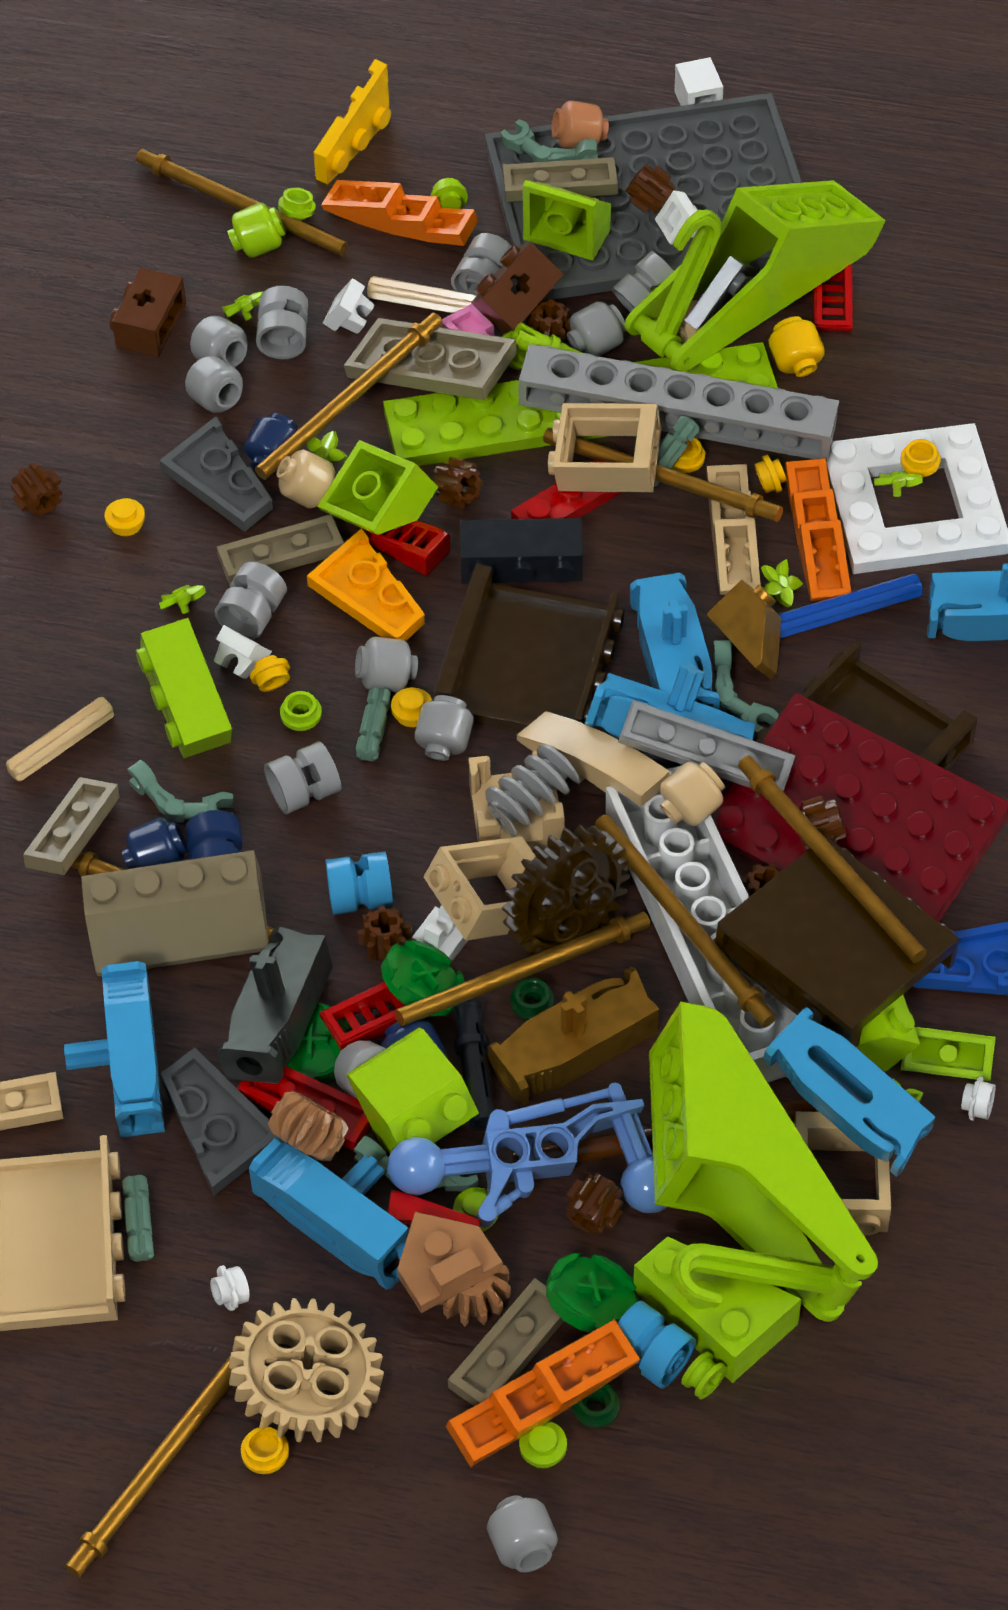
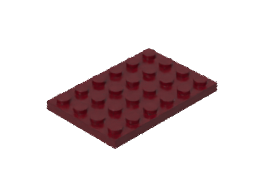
[711,693,1008,922]

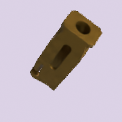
[487,967,659,1107]

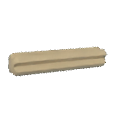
[367,276,477,314]
[6,697,114,782]

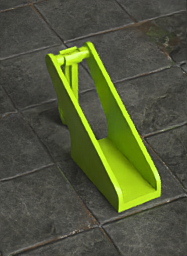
[624,180,886,372]
[649,1001,878,1322]

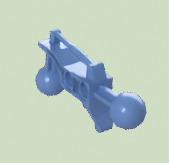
[387,1082,668,1228]

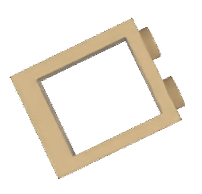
[548,403,662,492]
[424,836,536,941]
[794,1111,891,1236]

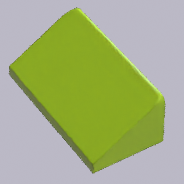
[901,1027,996,1081]

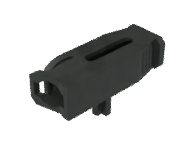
[218,927,333,1084]

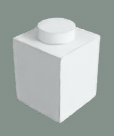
[674,57,723,106]

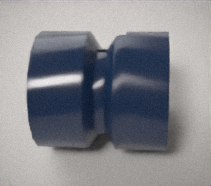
[186,810,243,860]

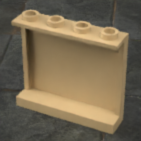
[0,1135,126,1331]

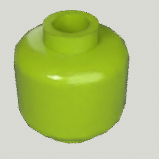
[227,202,286,258]

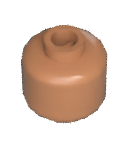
[551,100,609,149]

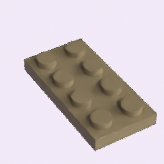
[344,318,518,400]

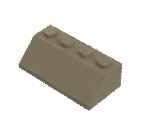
[81,850,269,977]

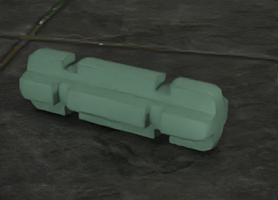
[654,416,700,487]
[356,687,391,762]
[122,1174,154,1262]

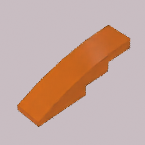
[321,180,479,246]
[784,458,851,601]
[446,1319,640,1467]

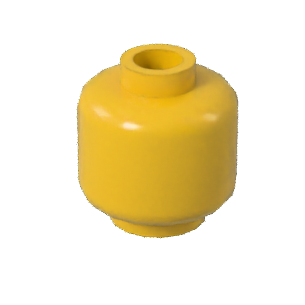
[768,316,825,377]

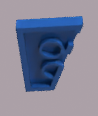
[913,922,1008,995]

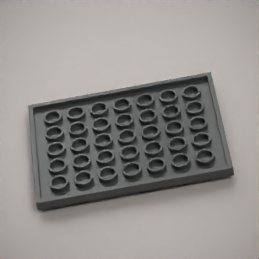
[484,93,802,301]

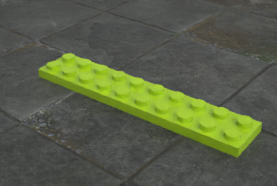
[383,342,778,466]

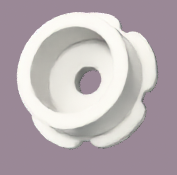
[961,1077,996,1121]
[210,1265,249,1311]

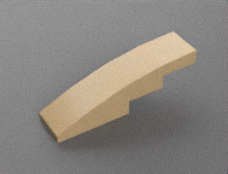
[706,464,761,595]
[517,711,670,807]

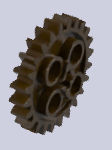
[502,825,630,954]

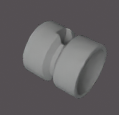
[451,233,511,295]
[612,251,674,312]
[256,286,309,359]
[214,562,287,640]
[264,741,342,815]

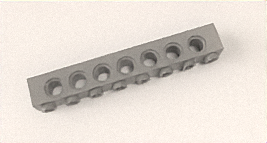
[519,344,839,462]

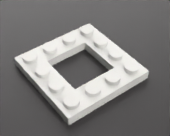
[826,423,1008,574]

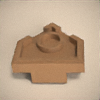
[397,1212,503,1313]

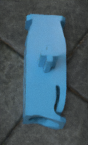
[927,563,1008,641]
[630,573,720,710]
[584,664,755,740]
[64,961,165,1138]
[764,1007,936,1177]
[249,1137,409,1290]

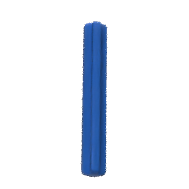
[778,574,923,638]

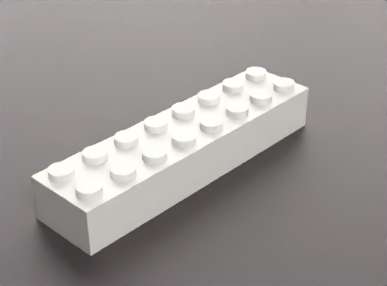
[606,765,797,1083]

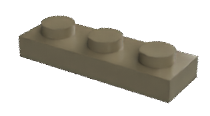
[502,157,618,202]
[217,514,344,586]
[23,777,120,875]
[448,1278,564,1406]

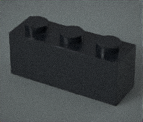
[460,518,583,583]

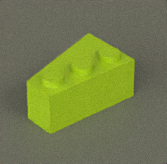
[136,618,232,758]
[634,1236,802,1383]

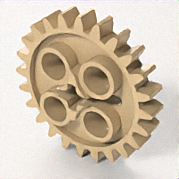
[228,1298,384,1442]

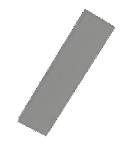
[618,700,795,791]

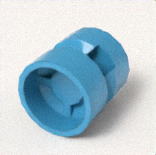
[325,851,393,915]
[617,1300,697,1389]

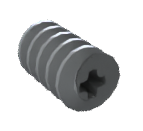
[485,744,580,837]

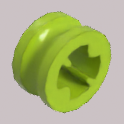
[681,1351,727,1400]

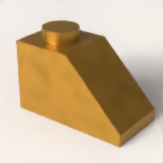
[707,579,782,679]

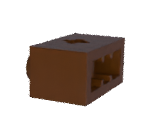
[471,242,564,334]
[110,267,186,357]

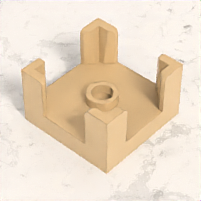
[469,750,565,850]

